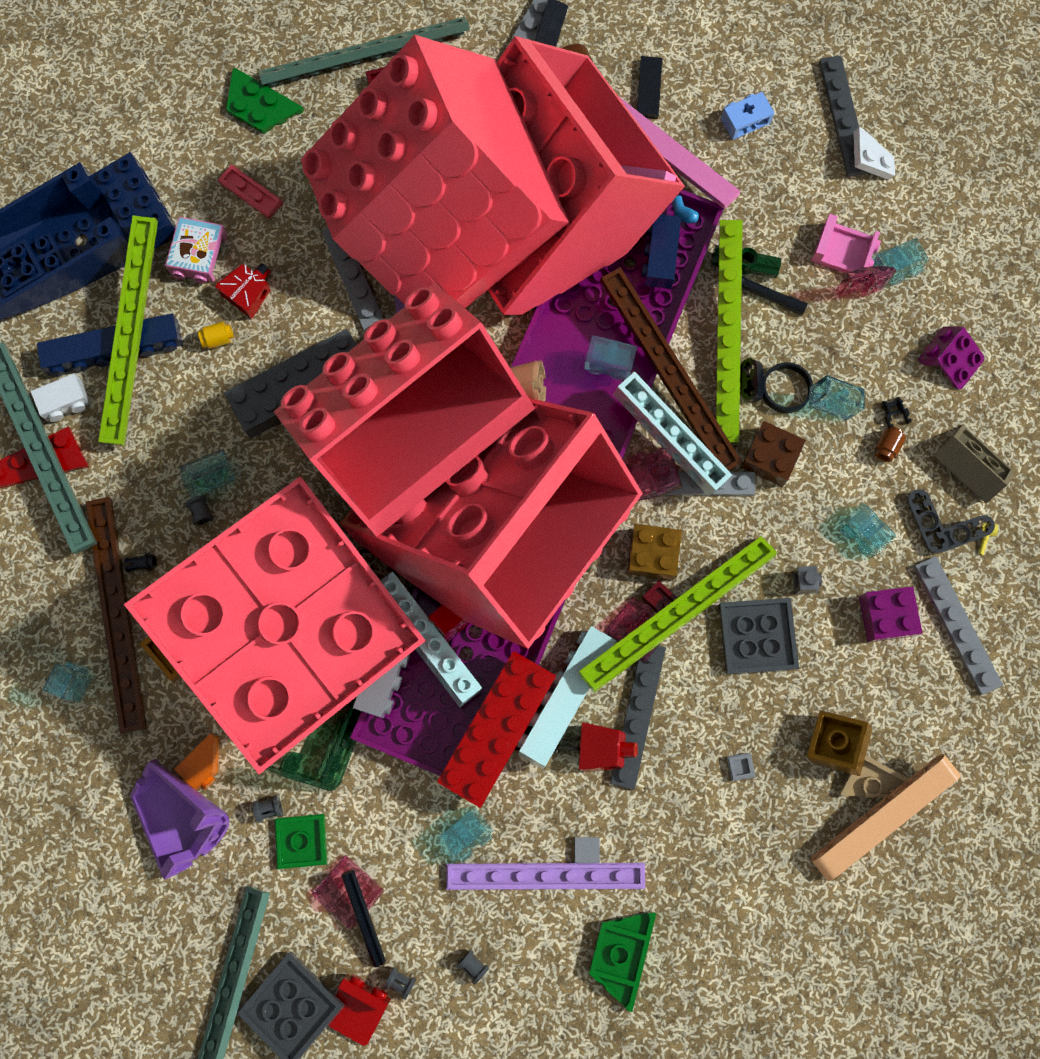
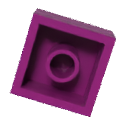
[859,586,923,643]

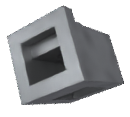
[792,566,822,595]

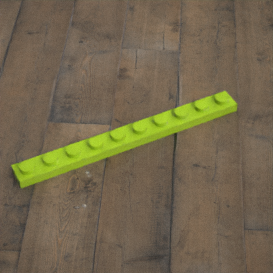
[98,215,158,446]
[716,220,743,444]
[579,536,777,693]

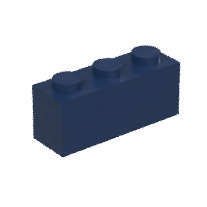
[641,214,681,289]

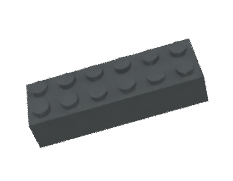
[224,329,356,439]

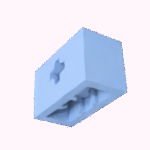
[721,92,775,140]

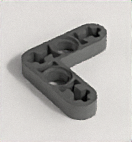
[907,489,995,554]

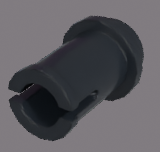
[124,552,157,572]

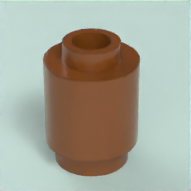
[875,427,906,462]

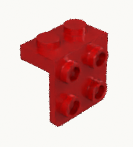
[329,974,391,1046]

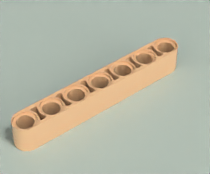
[811,754,961,881]

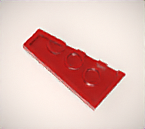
[0,427,89,489]

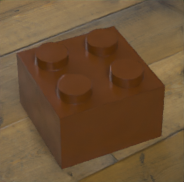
[740,421,806,487]

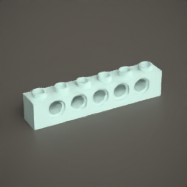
[613,372,732,496]
[380,572,482,708]

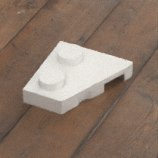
[853,127,895,180]

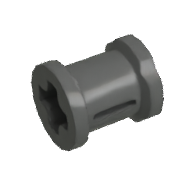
[185,496,214,526]
[253,795,283,823]
[456,949,489,985]
[383,967,416,1000]

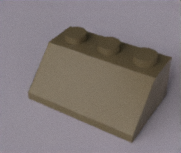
[934,425,1015,503]

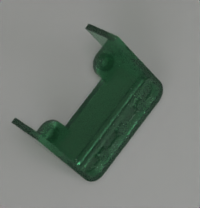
[266,696,362,791]

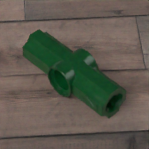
[711,245,781,278]

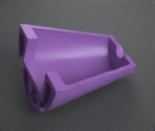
[130,759,230,880]

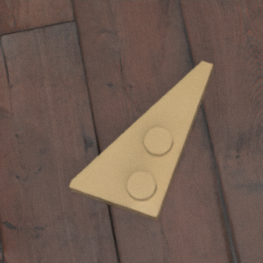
[839,755,940,800]

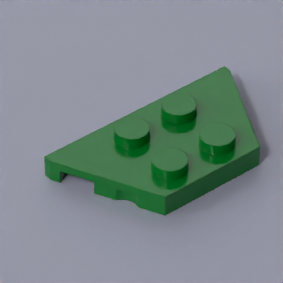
[226,67,304,134]
[589,911,656,1012]

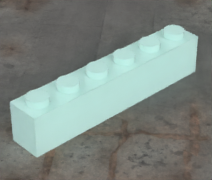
[517,626,616,769]

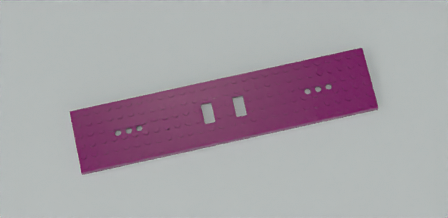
[350,190,723,776]

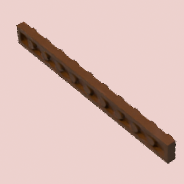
[600,267,742,471]
[86,497,147,734]

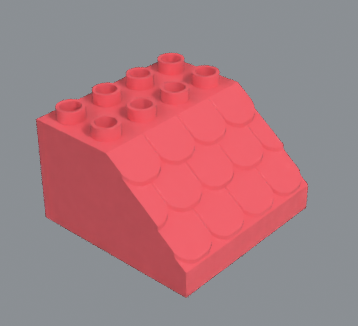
[301,35,569,308]
[488,36,685,315]
[273,283,535,537]
[340,398,643,649]
[124,476,426,774]

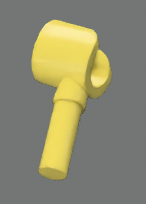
[978,524,998,555]

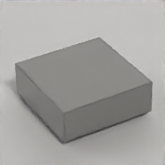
[726,753,756,781]
[574,837,600,863]

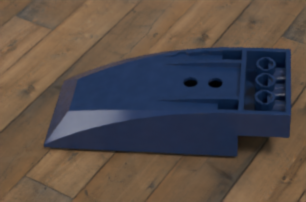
[0,152,176,320]

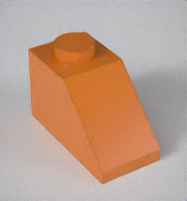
[174,733,219,790]

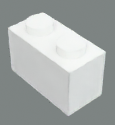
[31,373,91,422]

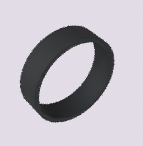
[763,362,813,414]

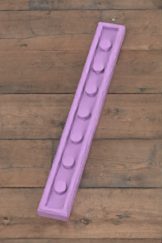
[446,863,645,890]

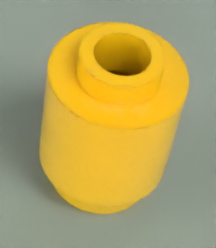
[198,321,234,349]

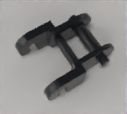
[881,397,912,428]

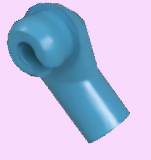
[672,196,699,224]

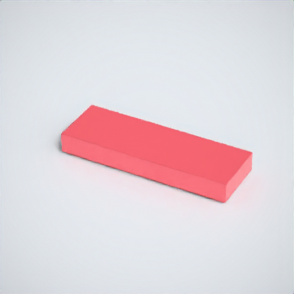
[218,164,283,219]

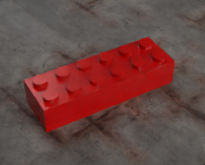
[437,651,556,808]

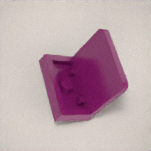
[918,326,984,389]

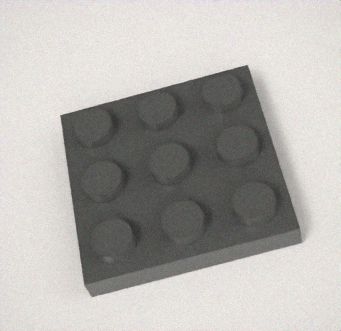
[719,598,799,675]
[237,952,345,1059]

